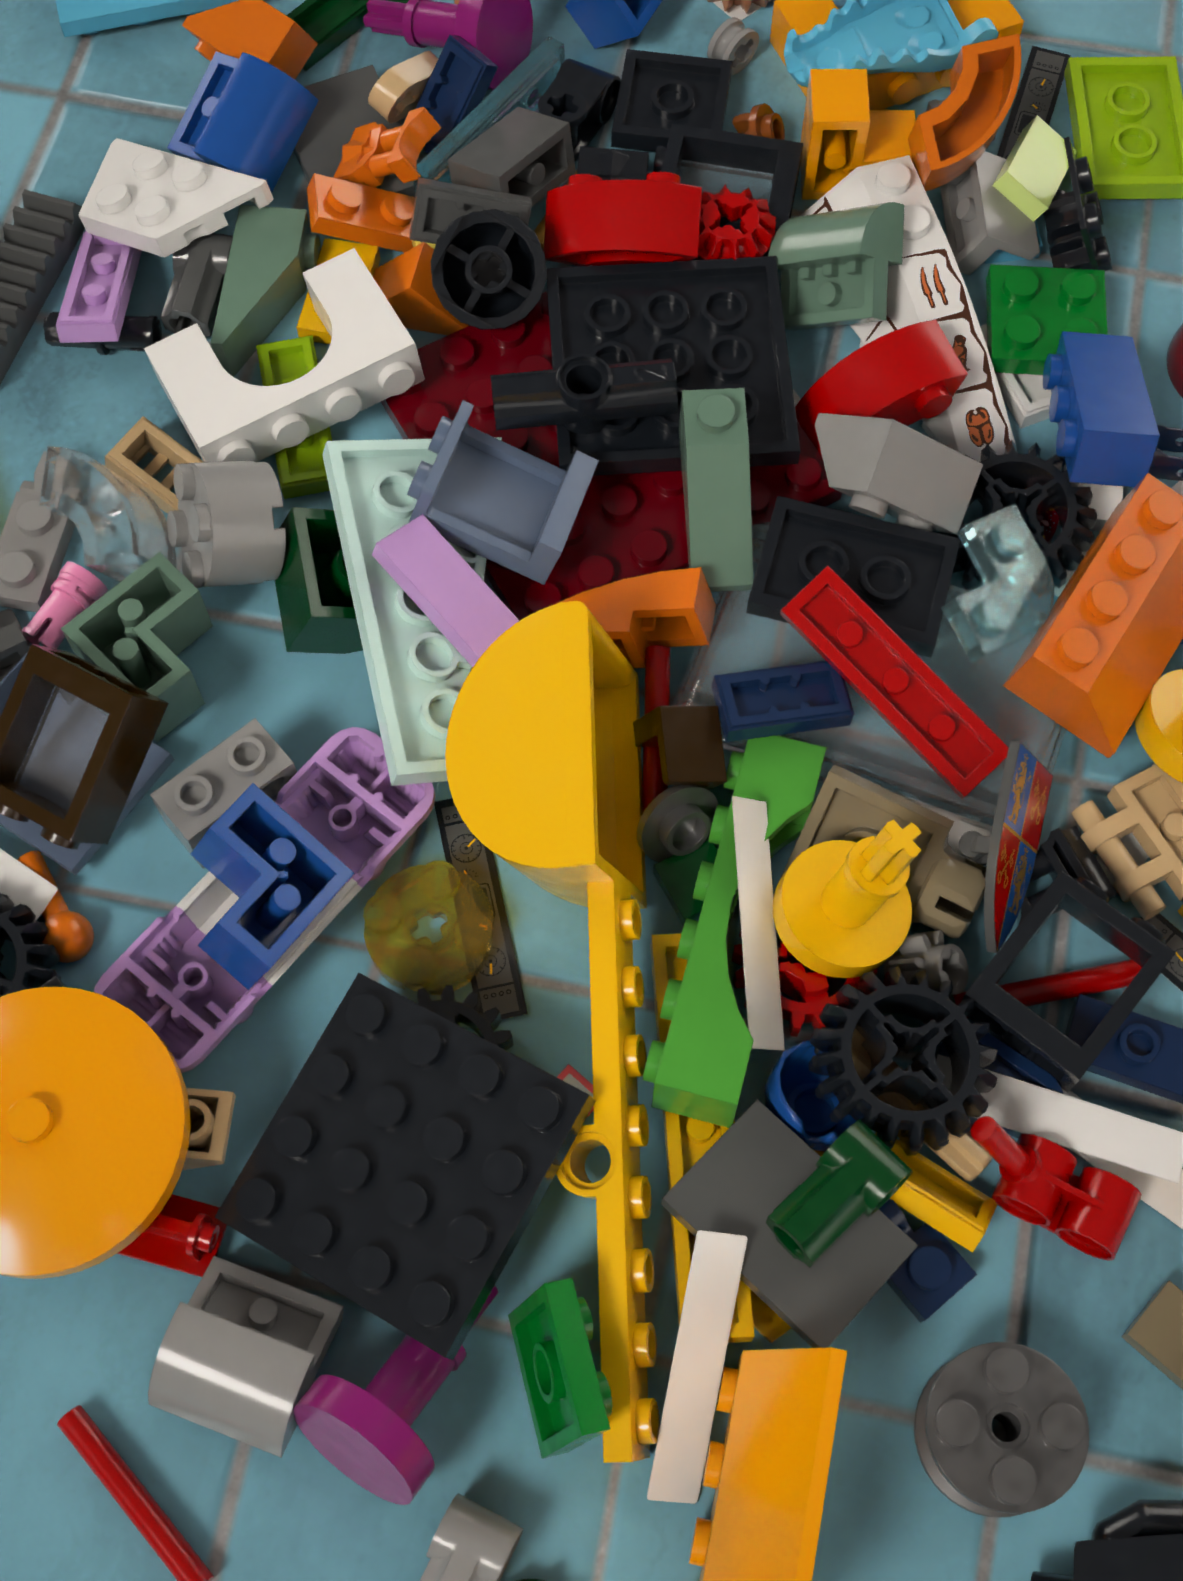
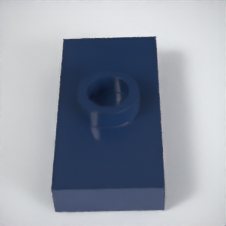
[415,35,498,165]
[711,661,855,742]
[1065,994,1183,1104]

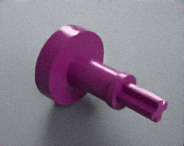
[363,0,533,91]
[293,1285,498,1505]

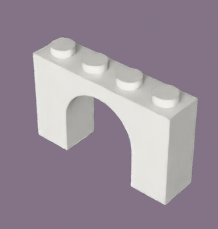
[144,248,425,462]

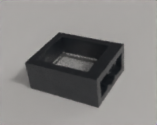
[653,123,803,257]

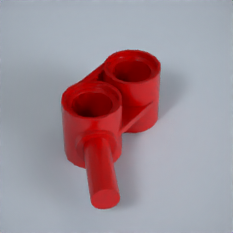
[971,1116,1142,1261]

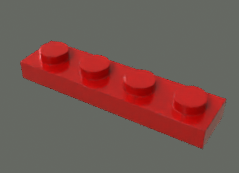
[780,566,1009,799]

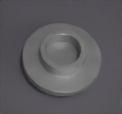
[637,785,718,862]

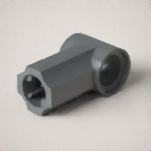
[161,233,233,337]

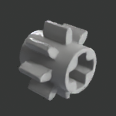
[884,930,968,1003]

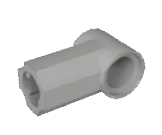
[420,1493,524,1581]

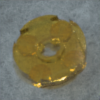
[363,861,495,995]

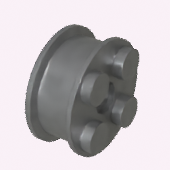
[914,1342,1089,1518]

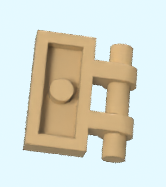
[1071,764,1183,920]

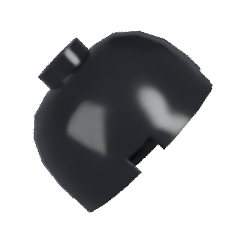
[430,209,547,330]

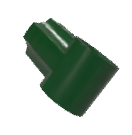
[766,1120,913,1268]

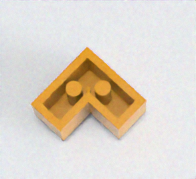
[800,69,916,200]

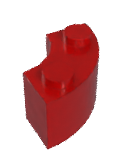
[543,172,702,267]
[795,320,968,457]

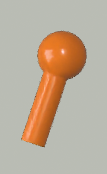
[18,850,94,963]

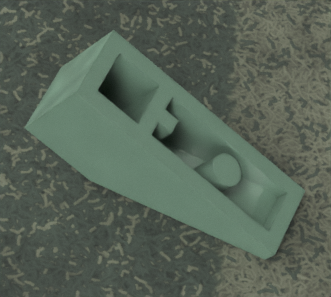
[211,205,321,377]
[679,388,754,592]

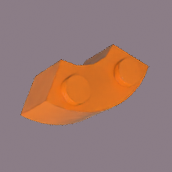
[908,33,1021,192]

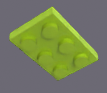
[1064,56,1183,199]

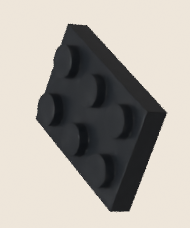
[746,496,960,658]

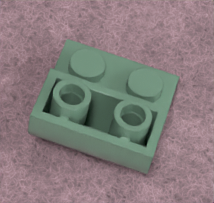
[768,202,904,331]

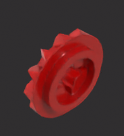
[698,184,776,260]

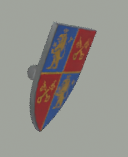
[959,740,1053,953]

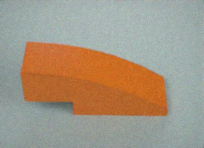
[551,567,716,668]

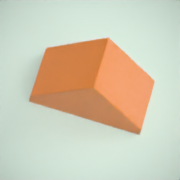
[373,242,469,336]

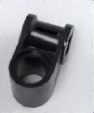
[538,58,621,162]

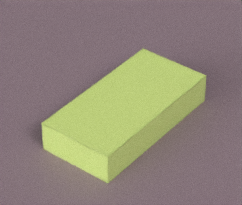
[992,115,1077,222]

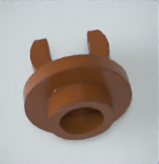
[732,103,785,140]

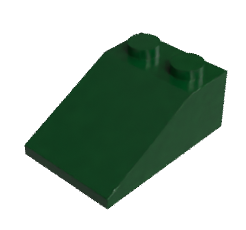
[275,507,363,654]

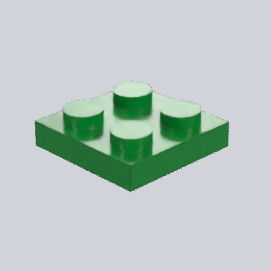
[986,264,1108,375]
[508,1278,613,1459]

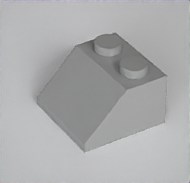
[815,413,983,535]

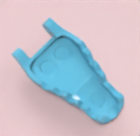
[784,0,999,87]

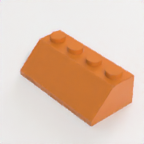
[1003,473,1183,758]

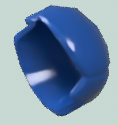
[764,1040,856,1151]

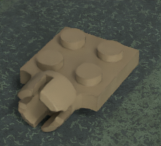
[780,764,986,938]

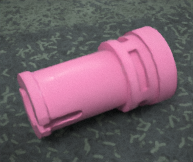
[22,561,108,649]

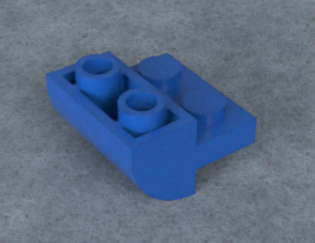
[167,51,319,193]

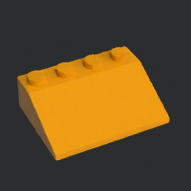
[689,1347,847,1581]

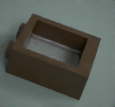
[0,644,169,849]

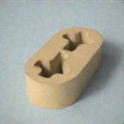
[368,51,438,123]

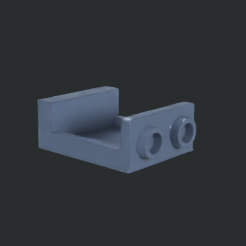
[407,400,599,585]

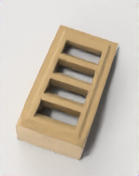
[105,416,203,513]

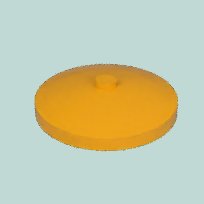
[0,987,191,1279]

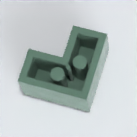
[61,551,213,742]

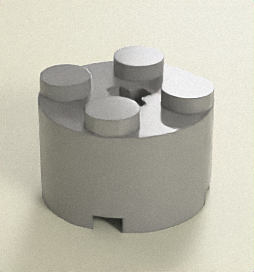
[167,461,286,588]

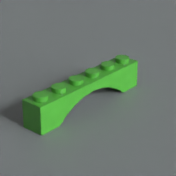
[643,735,827,1128]

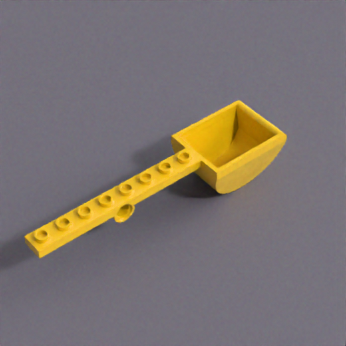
[445,601,660,1463]

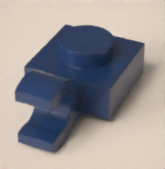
[879,1199,977,1323]

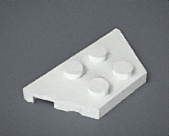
[78,138,274,258]

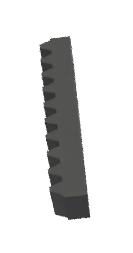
[0,189,85,384]

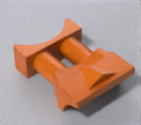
[333,107,441,188]

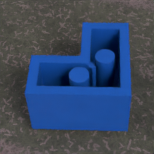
[190,783,354,990]

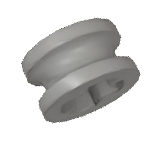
[707,17,759,75]

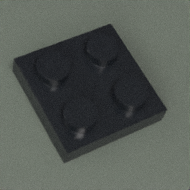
[611,49,733,152]

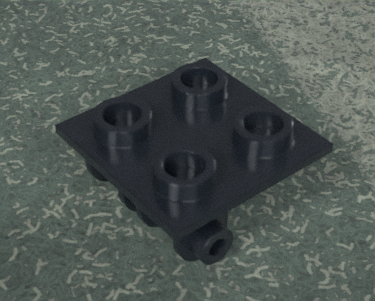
[1043,137,1113,271]

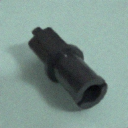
[43,312,162,355]

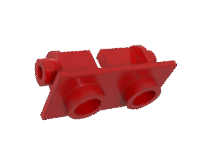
[117,1194,227,1278]

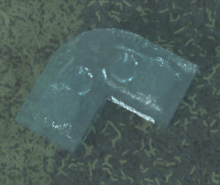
[941,504,1054,663]

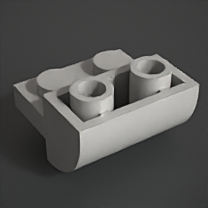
[148,1256,344,1458]

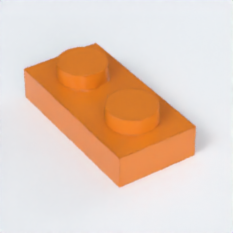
[307,173,415,252]

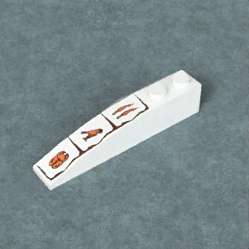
[799,155,1018,463]

